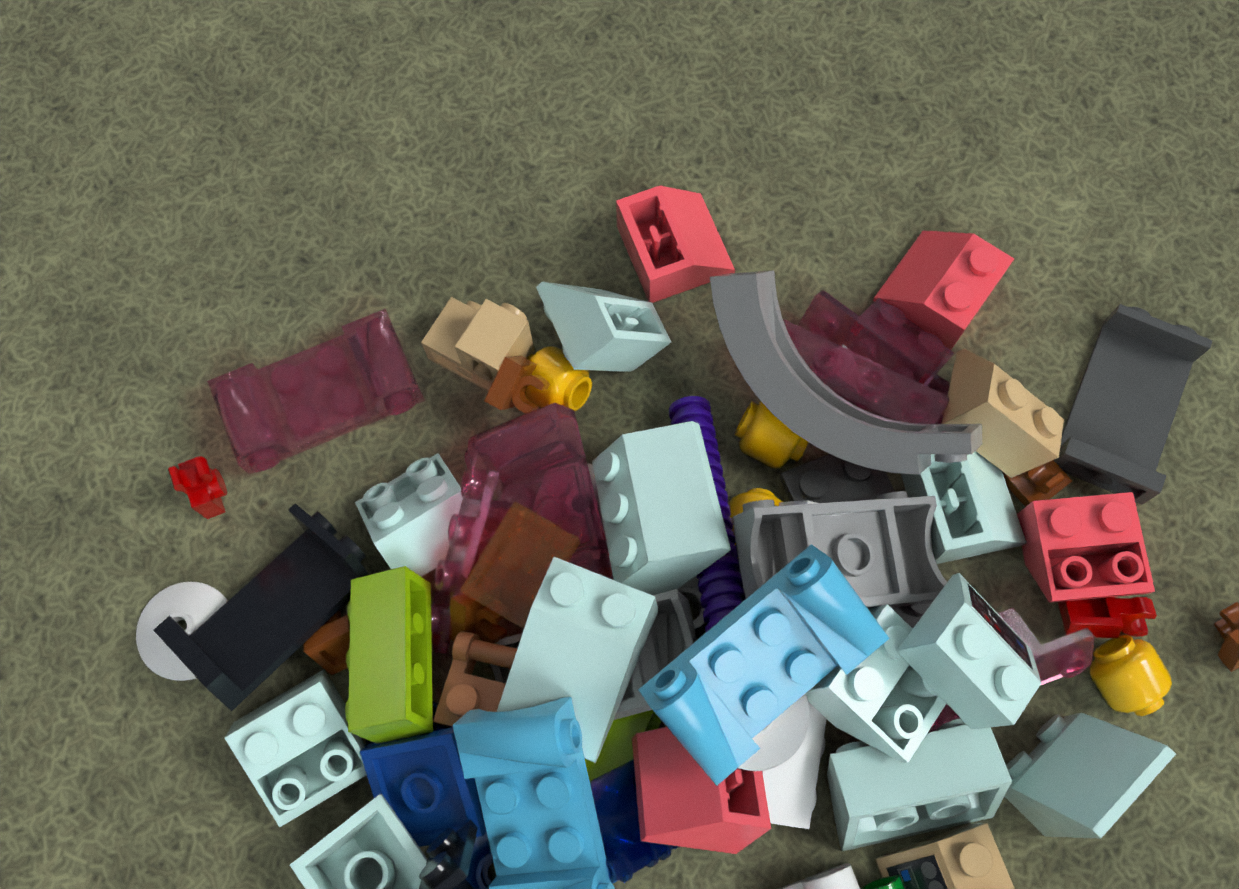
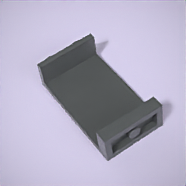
[1054,304,1213,505]

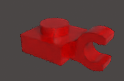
[168,456,227,519]
[1058,597,1157,639]

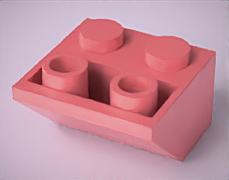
[616,186,735,303]
[1017,492,1155,603]
[632,727,771,854]

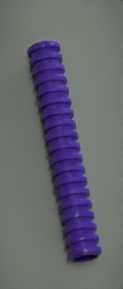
[668,396,746,632]

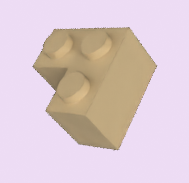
[421,297,535,391]

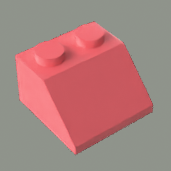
[873,230,1014,350]

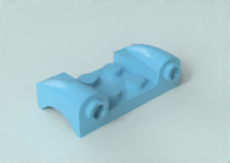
[638,544,890,786]
[453,697,615,889]

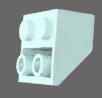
[536,282,672,372]
[901,451,1026,564]
[355,453,489,577]
[806,604,947,763]
[225,669,367,827]

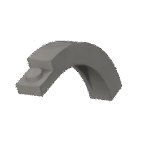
[710,270,983,475]

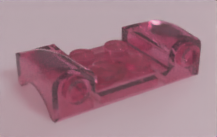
[207,309,425,474]
[464,403,614,625]

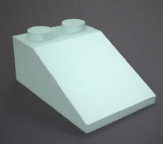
[497,557,658,763]
[1004,712,1176,839]

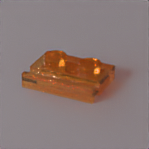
[460,501,580,629]

